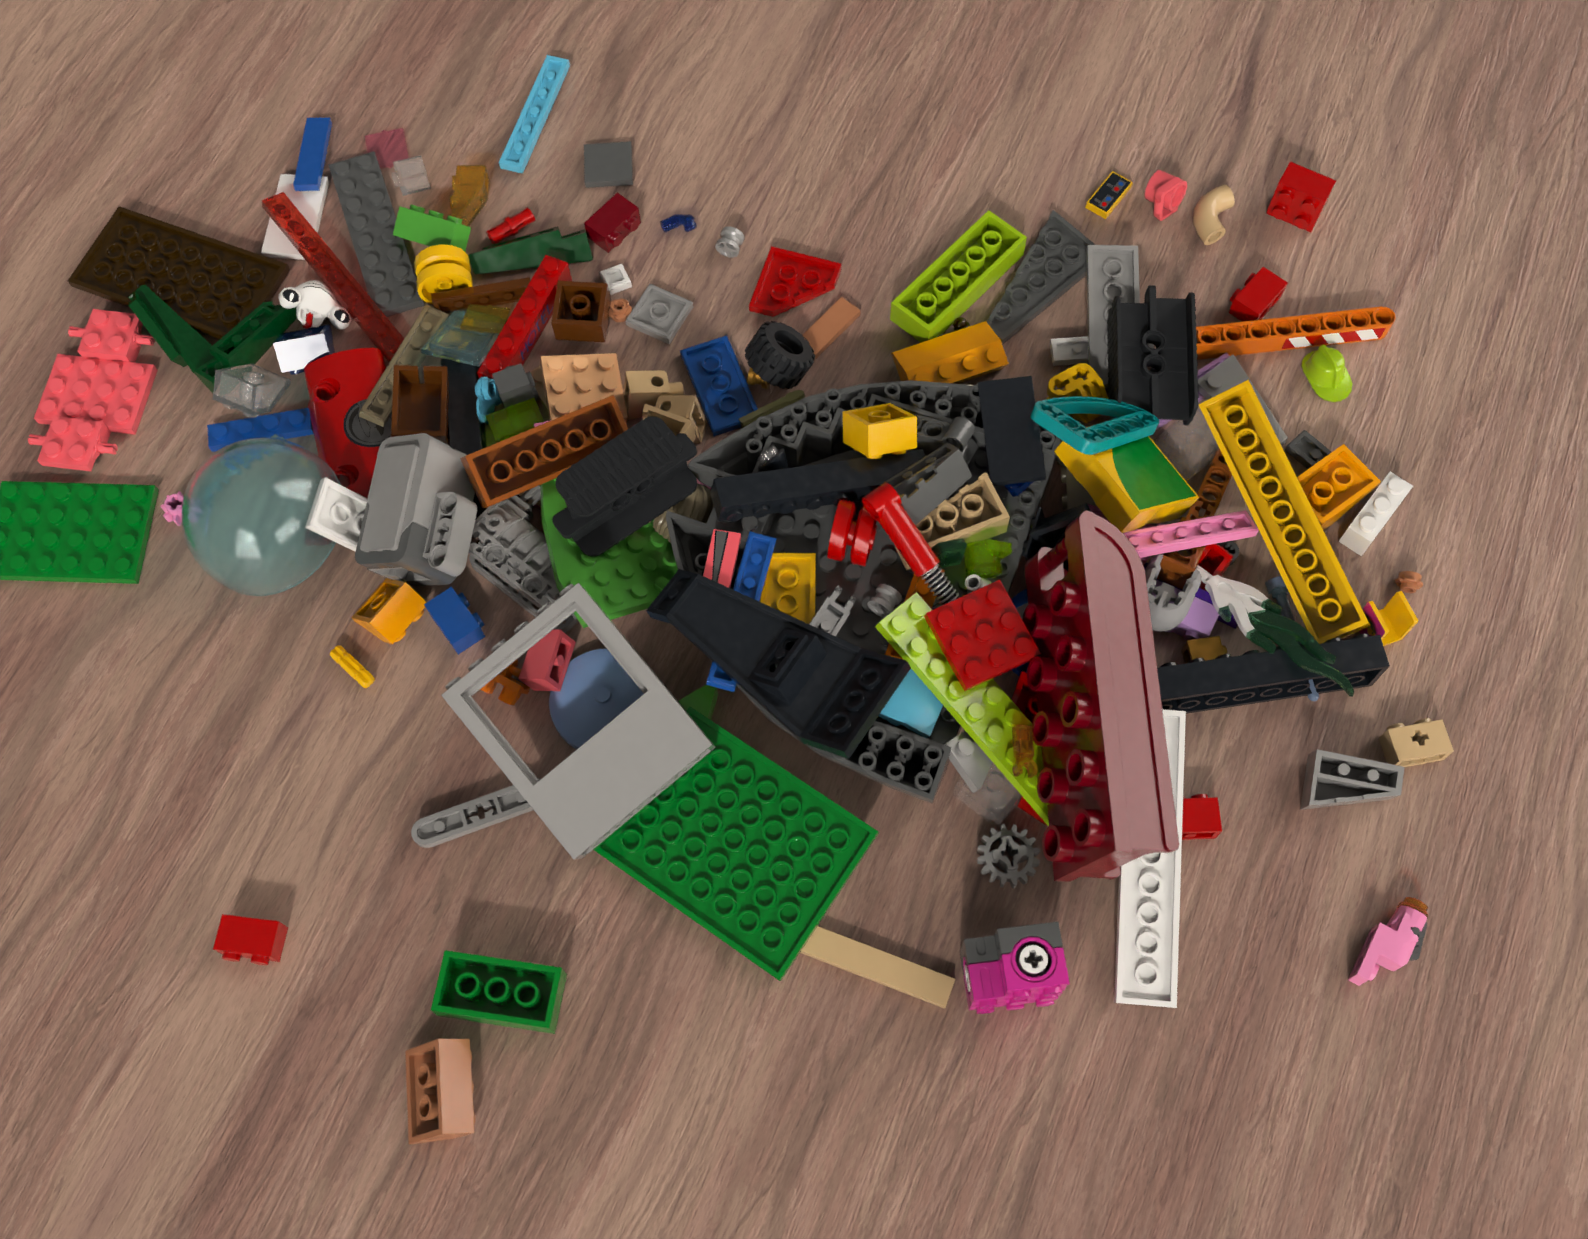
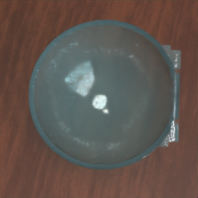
[181,434,340,596]

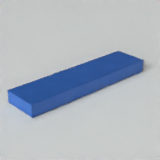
[293,117,332,191]

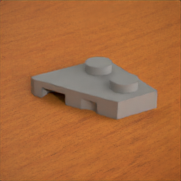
[944,731,993,793]

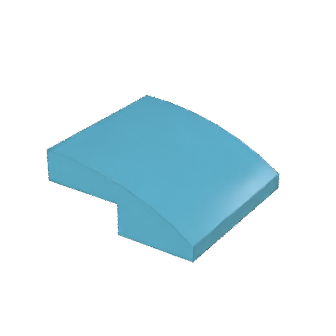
[879,669,943,738]

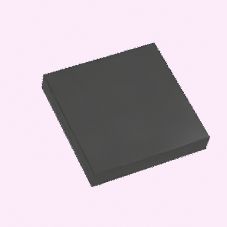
[584,141,633,188]

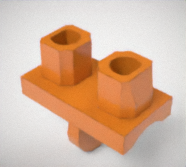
[480,659,530,705]

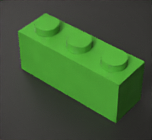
[393,204,471,251]

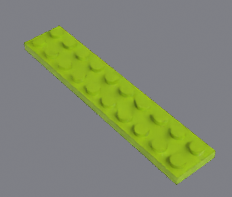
[875,592,1049,826]

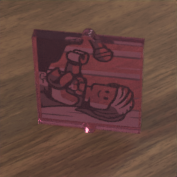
[365,128,410,168]

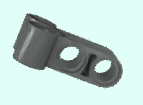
[910,413,978,466]

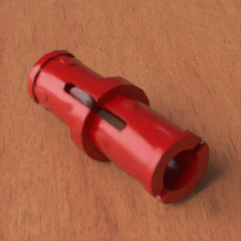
[486,207,536,244]

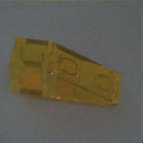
[449,165,490,227]

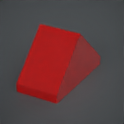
[1198,543,1234,591]

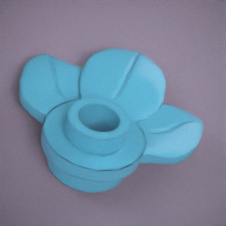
[475,377,502,426]

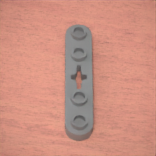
[411,778,541,848]

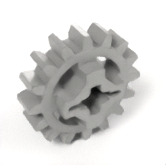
[977,824,1040,888]

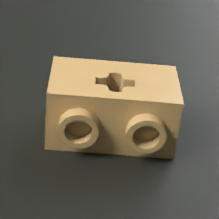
[1379,718,1454,767]

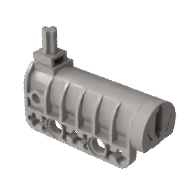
[469,486,578,633]

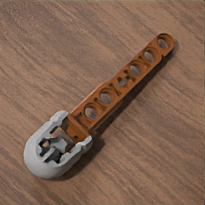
[1145,449,1232,631]

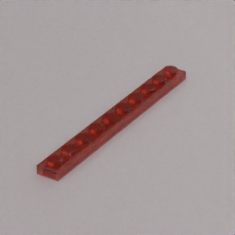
[262,192,404,363]

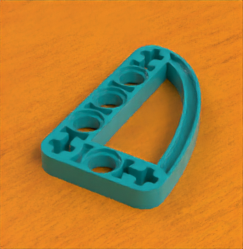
[1030,396,1159,455]

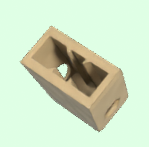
[623,370,684,420]
[642,395,707,444]

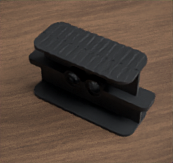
[1107,285,1199,431]
[552,416,697,557]

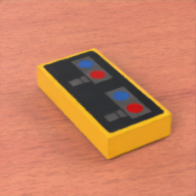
[1085,171,1133,220]

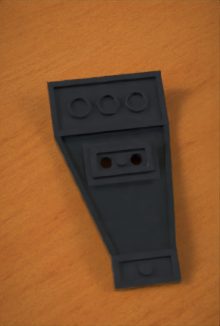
[646,569,911,759]

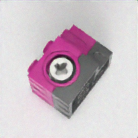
[959,922,1070,1014]

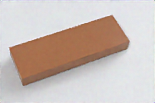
[803,297,861,359]

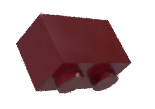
[584,192,641,253]

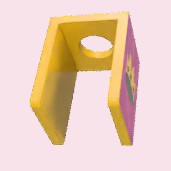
[1359,591,1418,646]

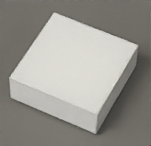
[599,264,632,295]

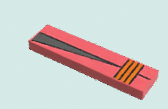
[703,529,742,588]

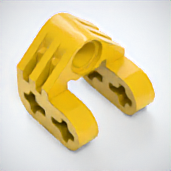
[1045,363,1108,423]

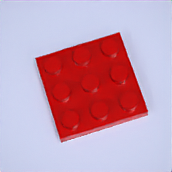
[924,580,1041,691]

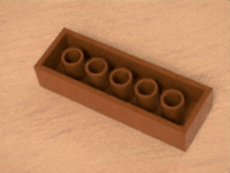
[460,395,628,508]

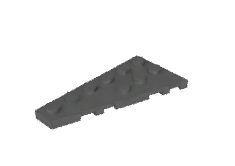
[987,210,1095,345]

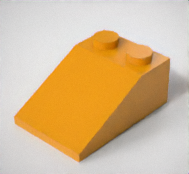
[1297,444,1381,530]

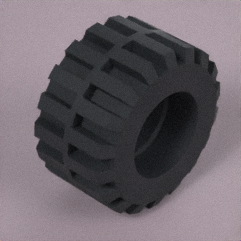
[745,321,815,389]

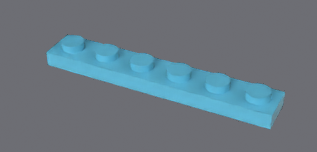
[499,55,570,174]

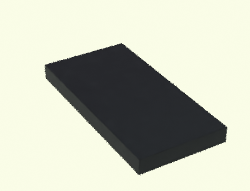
[977,376,1046,486]

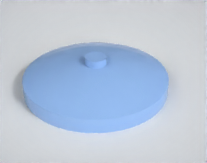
[549,648,644,749]

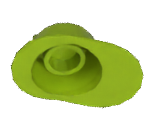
[1301,345,1352,402]

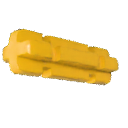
[330,645,375,688]

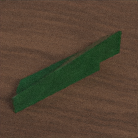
[194,301,297,400]

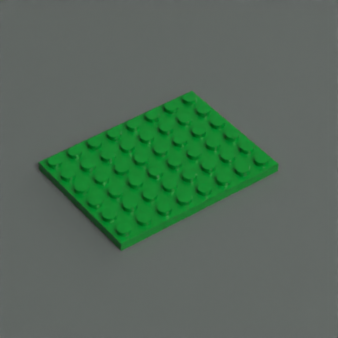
[593,707,879,981]

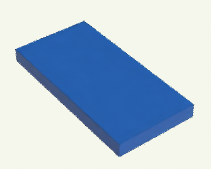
[680,335,758,437]

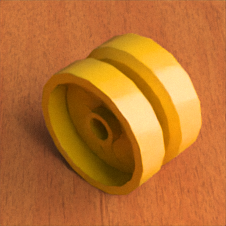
[414,244,473,305]

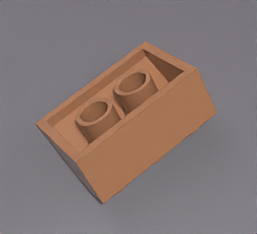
[405,1039,476,1144]

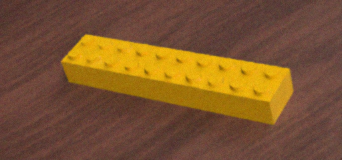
[1198,380,1371,644]

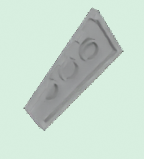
[1198,354,1288,446]

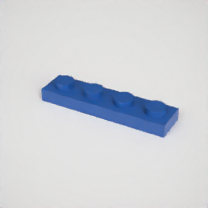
[207,408,314,452]

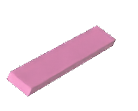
[1123,510,1259,558]

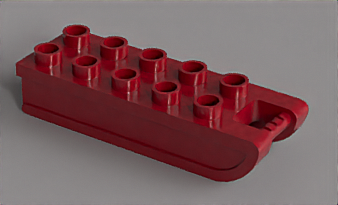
[1022,511,1179,882]

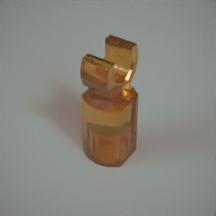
[1012,725,1038,778]

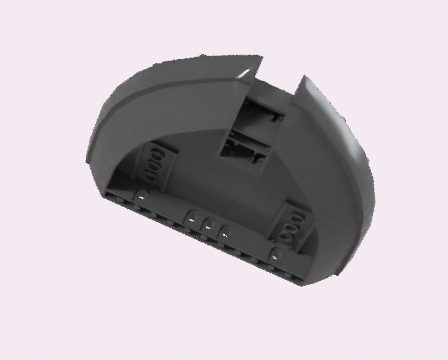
[666,380,1070,804]

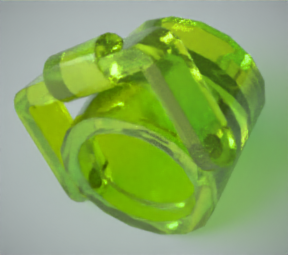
[963,539,1012,579]

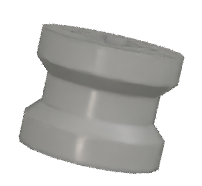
[715,227,745,258]
[867,584,902,618]

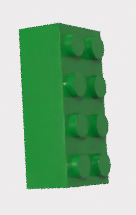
[431,950,567,1034]

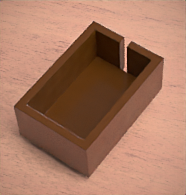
[391,365,449,444]

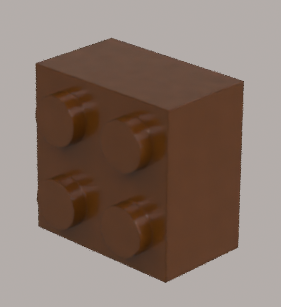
[551,280,611,343]

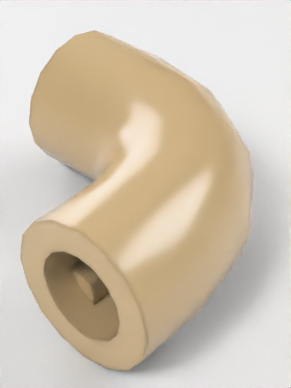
[1193,185,1234,245]

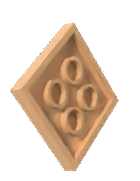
[540,353,628,423]

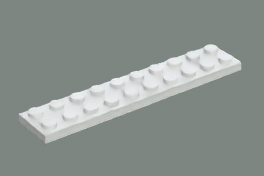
[1114,709,1186,1008]

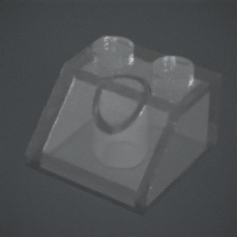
[213,364,291,418]

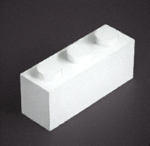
[1339,472,1413,556]

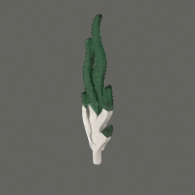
[1196,565,1354,697]

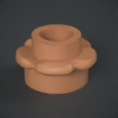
[609,299,632,322]
[1395,571,1423,593]

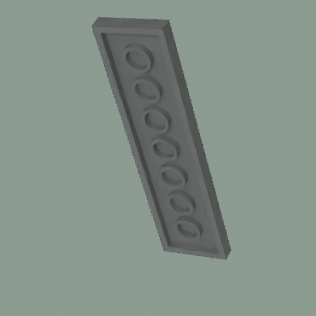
[329,152,425,320]

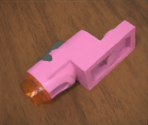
[1348,897,1428,986]

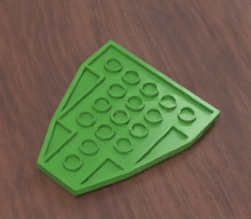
[540,478,678,628]

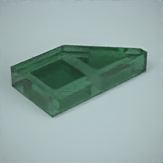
[931,538,967,568]

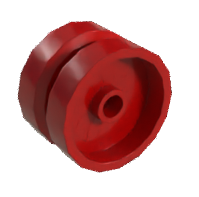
[827,499,877,567]

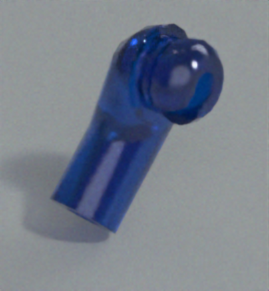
[660,214,697,232]

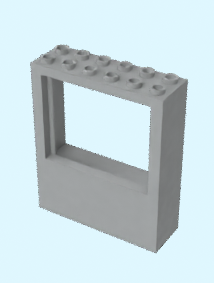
[441,583,716,860]

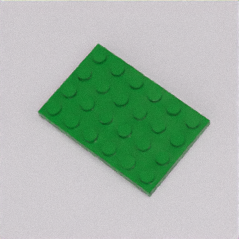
[0,481,159,584]

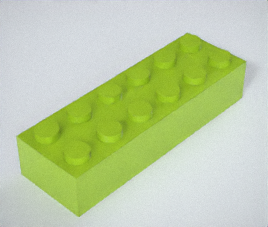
[890,210,1027,343]

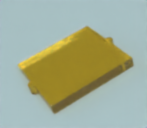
[461,304,510,334]

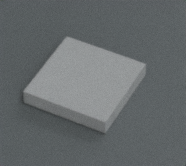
[626,284,693,344]

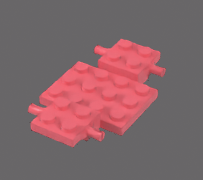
[28,309,158,471]

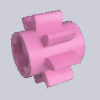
[160,491,197,526]

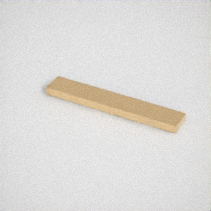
[800,926,955,1009]

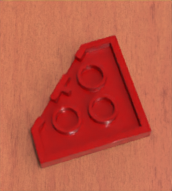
[749,246,842,317]

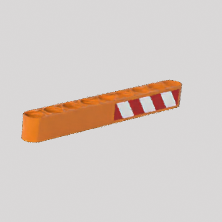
[1196,306,1396,360]

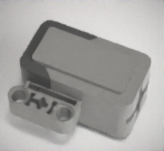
[355,433,477,586]

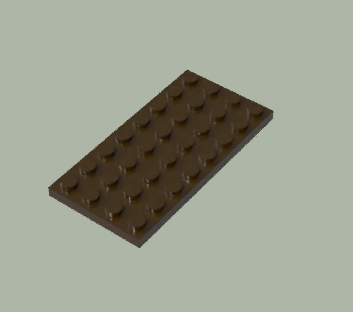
[68,206,290,339]

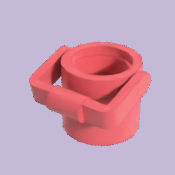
[1145,170,1187,221]

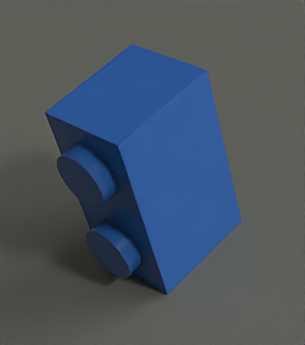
[424,586,485,655]

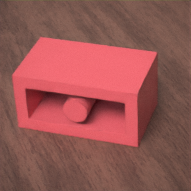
[519,629,576,691]

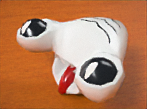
[278,280,351,330]

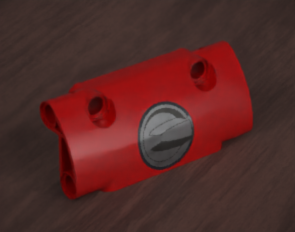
[304,348,392,499]

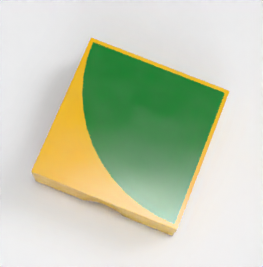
[1054,426,1200,533]

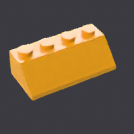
[891,321,1009,384]

